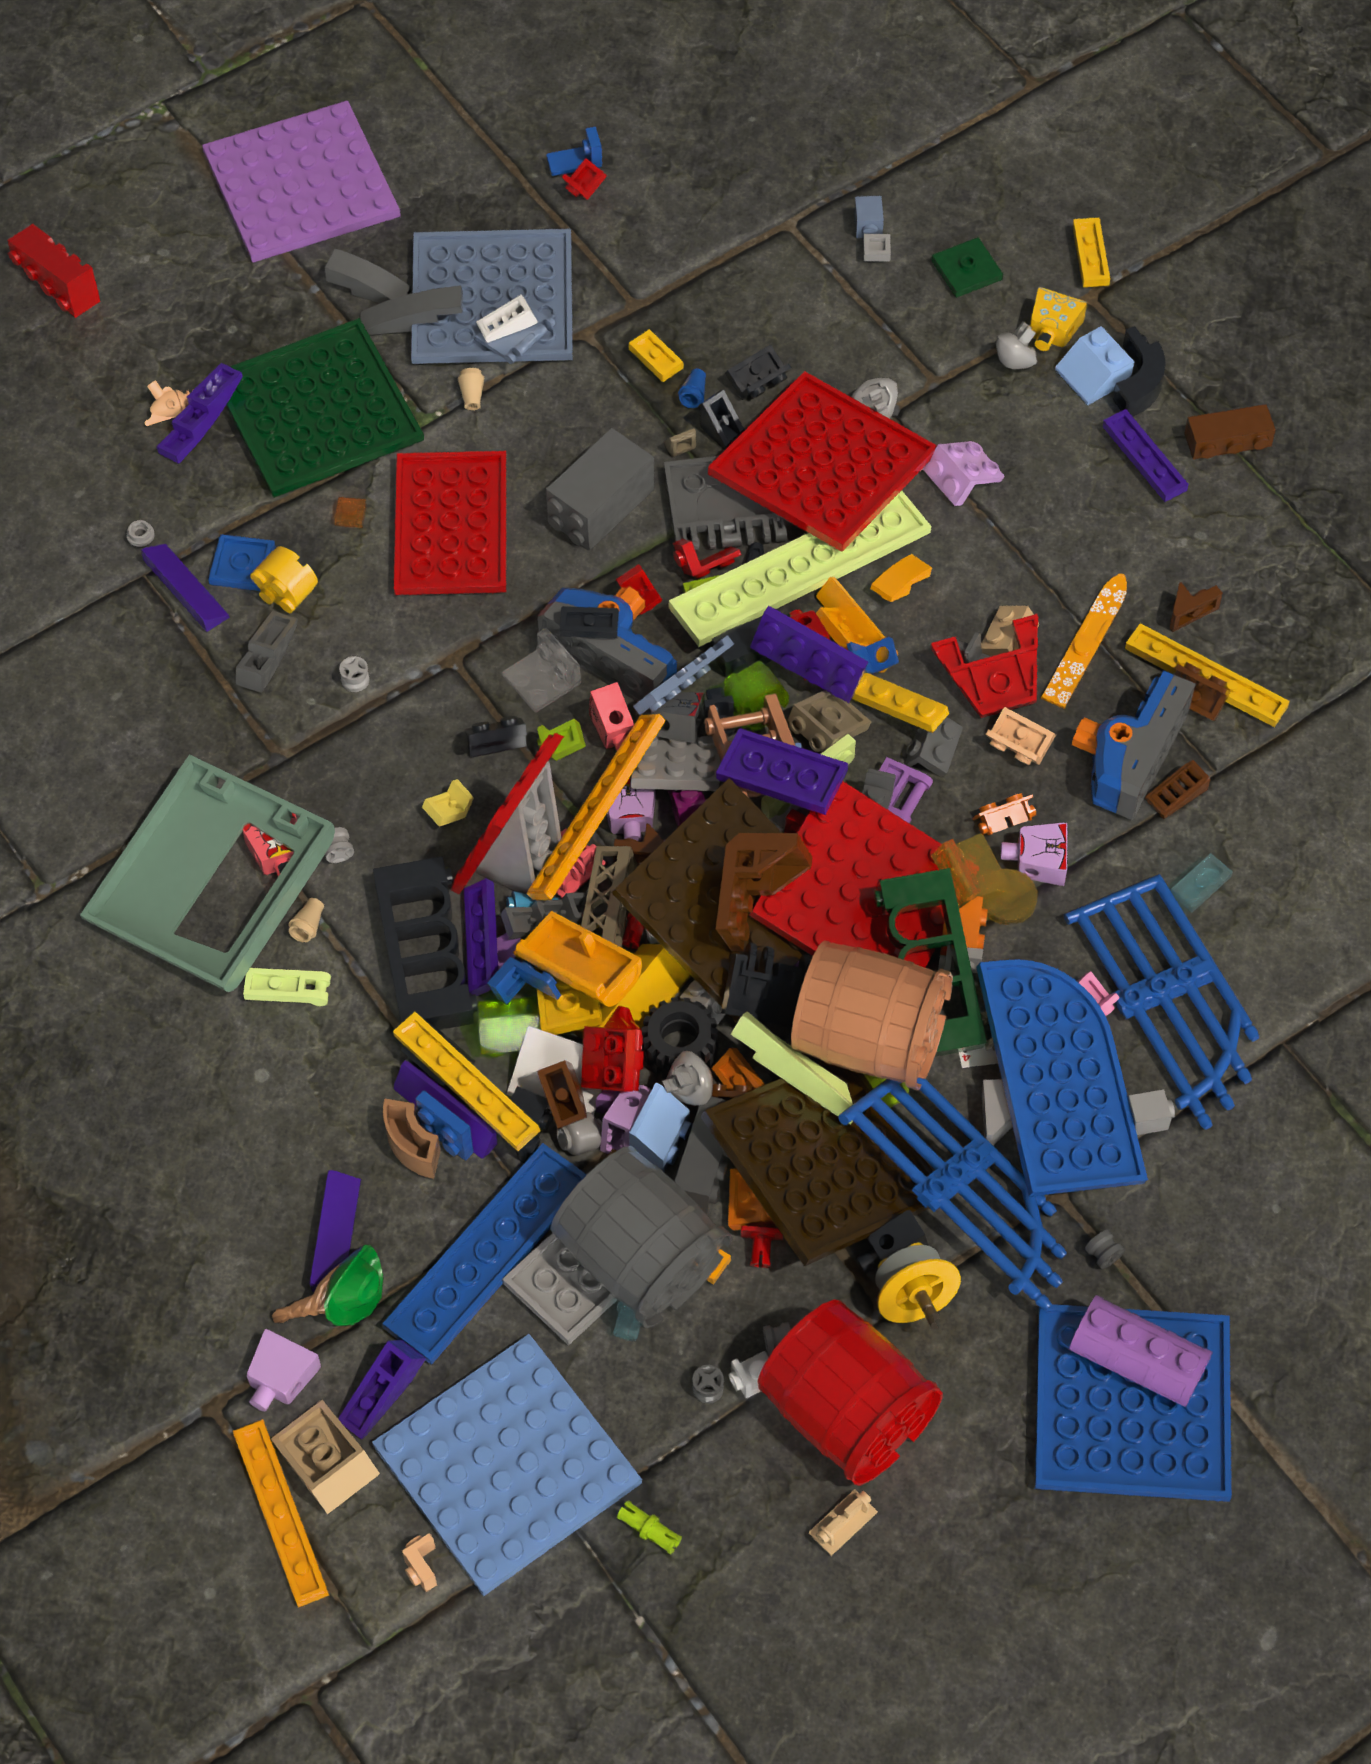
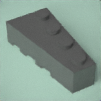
[674,1097,728,1218]

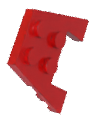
[930,614,1038,718]

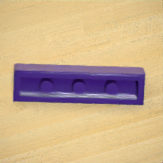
[141,544,230,632]
[394,1060,498,1159]
[310,1170,361,1292]

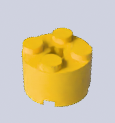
[250,546,318,613]

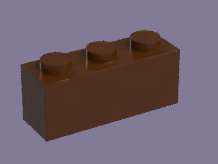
[1184,404,1276,460]

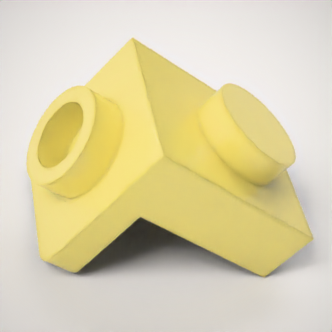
[422,779,473,827]

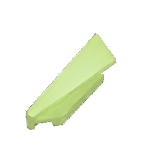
[731,1012,853,1125]

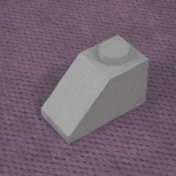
[981,1080,1013,1146]

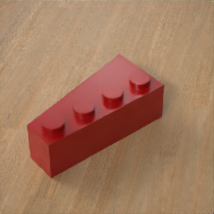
[7,224,101,318]

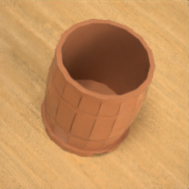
[791,940,953,1091]

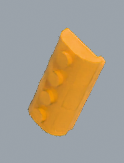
[513,911,642,1007]

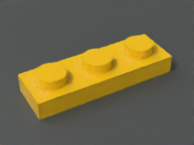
[1072,218,1110,287]

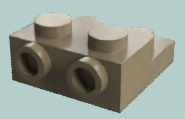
[787,690,871,753]

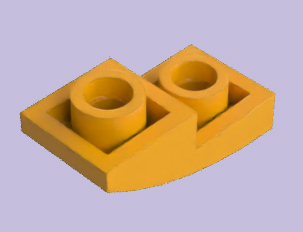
[871,554,932,602]

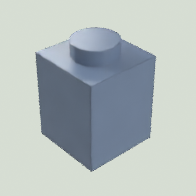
[854,196,884,238]

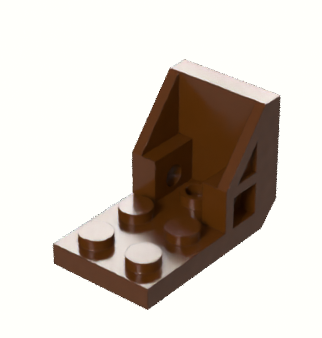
[716,833,812,951]

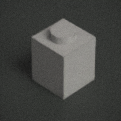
[1128,1089,1175,1135]

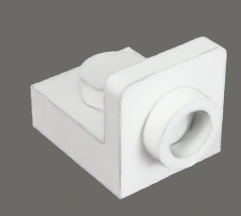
[729,1351,769,1398]

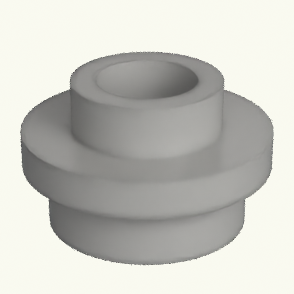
[126,520,155,547]

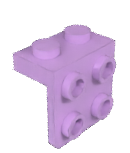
[923,441,1004,506]

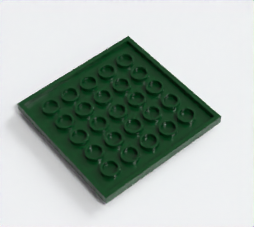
[226,318,424,498]

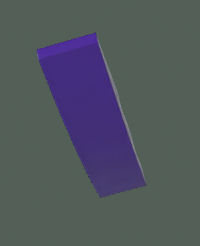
[156,363,243,464]

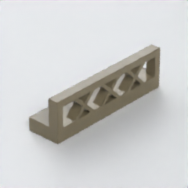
[581,846,637,947]

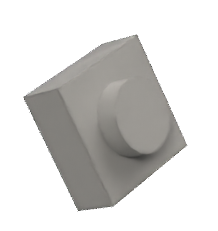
[864,234,891,261]

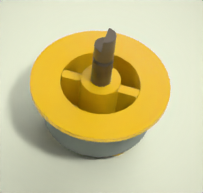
[875,1243,961,1329]

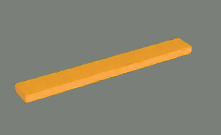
[527,714,666,900]

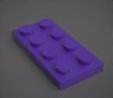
[750,606,868,703]
[716,728,848,815]

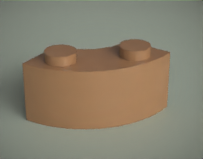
[383,1099,441,1179]

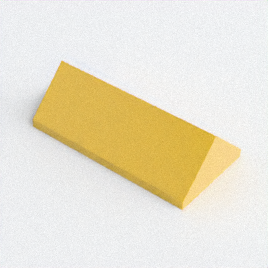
[572,944,691,1039]

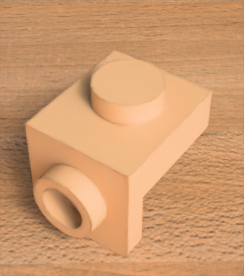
[402,1533,437,1592]

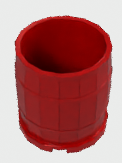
[757,1299,943,1486]

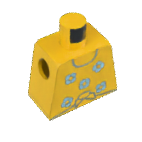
[1030,287,1087,351]

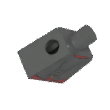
[636,692,705,743]

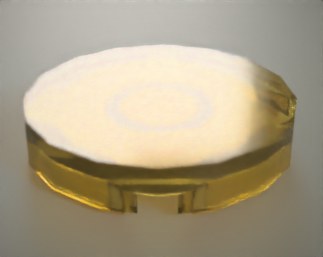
[979,869,1038,925]

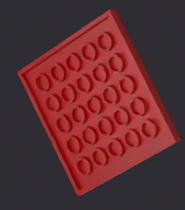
[708,371,937,552]
[749,781,980,968]

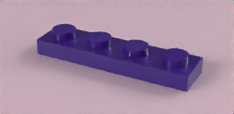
[1102,409,1189,502]
[464,878,498,996]

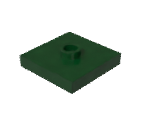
[932,237,1003,298]

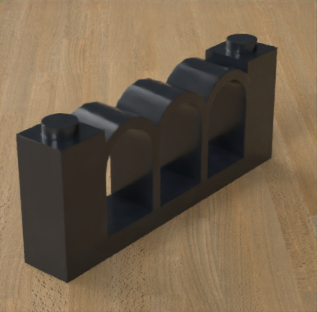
[373,856,479,1030]

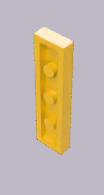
[852,673,949,733]

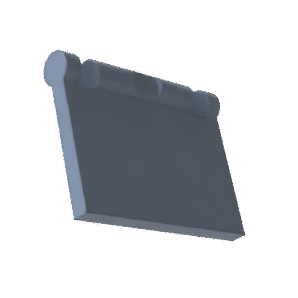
[475,305,556,364]

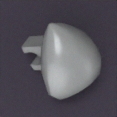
[996,322,1037,369]
[851,378,898,419]
[662,1051,713,1105]

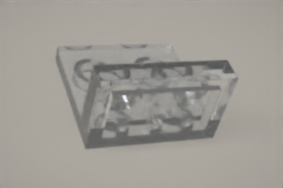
[503,628,581,712]

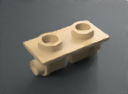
[809,1489,878,1556]

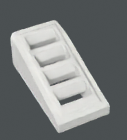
[476,294,538,343]

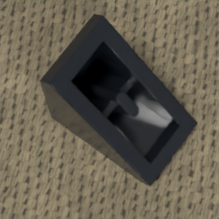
[700,390,745,450]

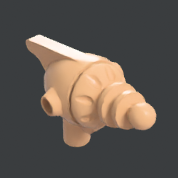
[144,381,193,426]

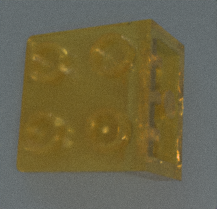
[932,833,1009,907]

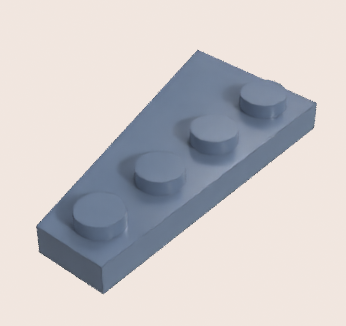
[633,635,734,715]

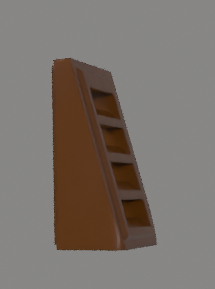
[1145,760,1210,819]

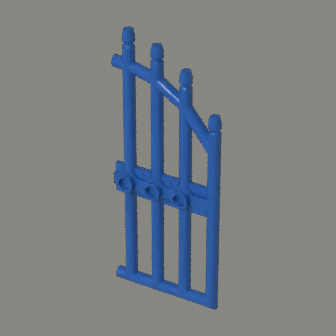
[1064,874,1259,1130]
[838,1077,1067,1311]

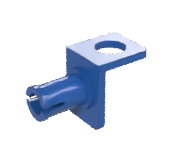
[847,637,899,674]

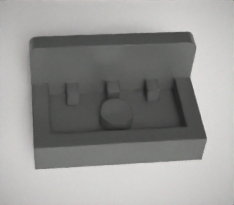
[905,717,963,777]

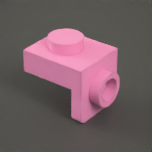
[1077,971,1120,1016]

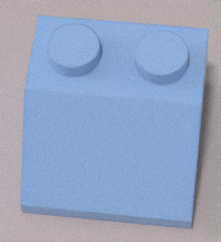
[1055,326,1134,406]
[629,1083,692,1172]

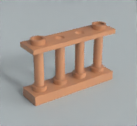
[704,694,795,798]

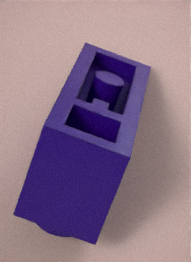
[338,1340,426,1439]

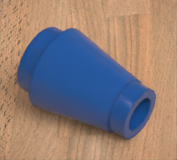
[678,369,706,408]

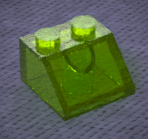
[478,997,540,1057]

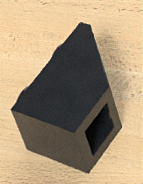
[510,1086,553,1163]

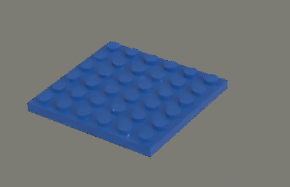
[1035,1304,1232,1502]

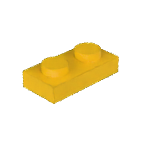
[629,329,683,382]

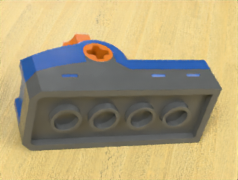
[537,587,677,702]
[1072,671,1195,820]

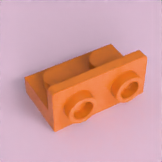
[728,1168,775,1231]

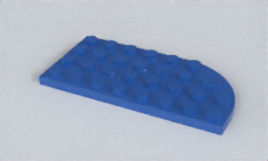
[976,959,1148,1197]

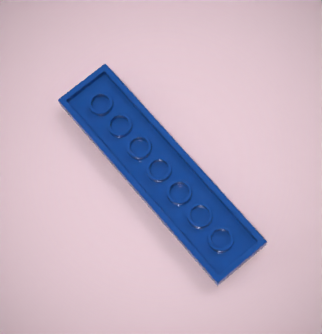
[382,1143,587,1365]

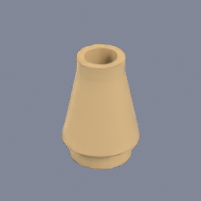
[458,368,484,410]
[289,898,324,942]

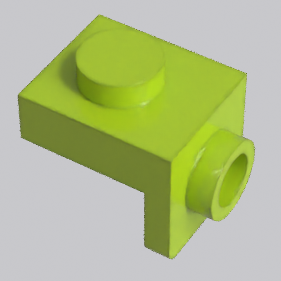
[537,719,586,761]

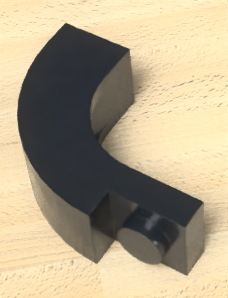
[1113,326,1166,417]

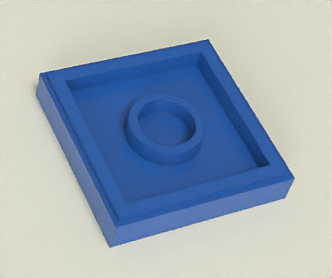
[208,534,276,591]

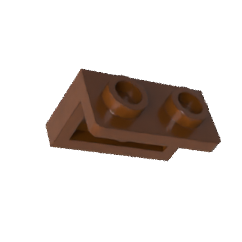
[1174,662,1231,721]

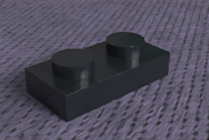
[560,606,619,639]

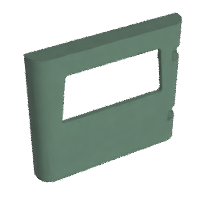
[80,754,335,992]

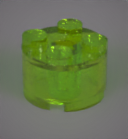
[724,661,789,730]

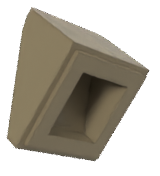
[664,428,696,457]

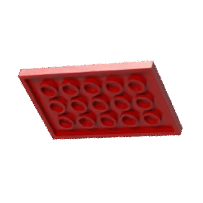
[394,451,507,595]

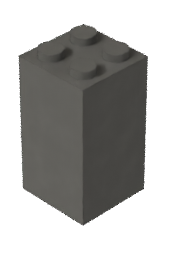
[546,428,654,551]

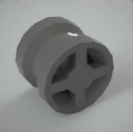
[1085,1230,1125,1269]
[692,1365,724,1404]

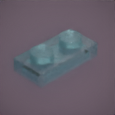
[1171,853,1233,913]

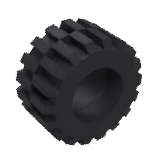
[642,997,717,1079]

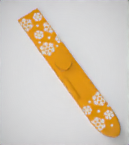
[1041,573,1127,709]

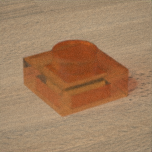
[334,497,367,528]

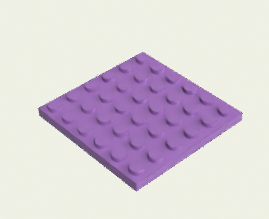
[202,100,400,263]

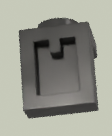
[862,769,896,809]

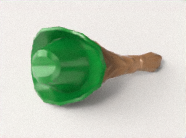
[272,1245,384,1326]

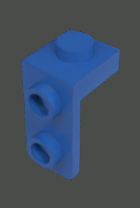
[487,957,561,1005]

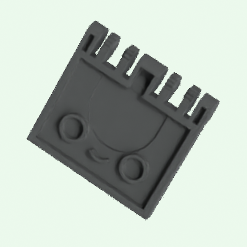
[664,456,787,551]

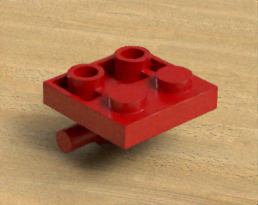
[581,1026,644,1092]

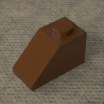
[537,1060,587,1129]

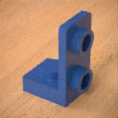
[547,127,602,176]

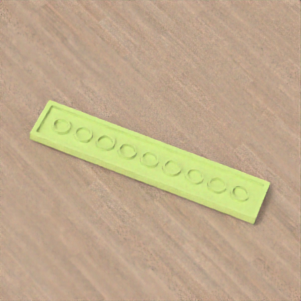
[668,490,932,647]

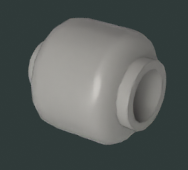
[557,1112,602,1155]

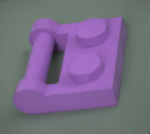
[879,757,933,823]

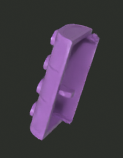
[1069,1295,1213,1407]

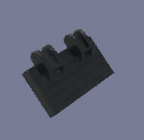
[721,942,812,1028]

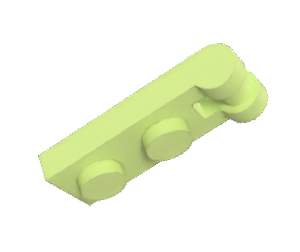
[243,968,331,1006]

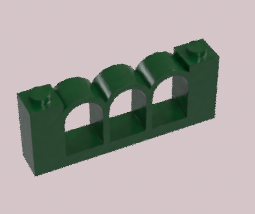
[874,868,987,1057]

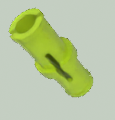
[617,1500,682,1554]

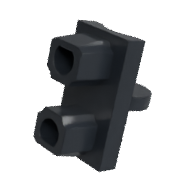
[704,687,734,737]

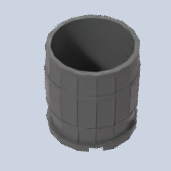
[550,1146,733,1329]

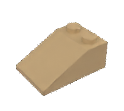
[271,1400,380,1514]

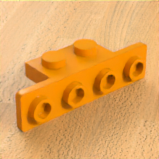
[816,577,898,673]

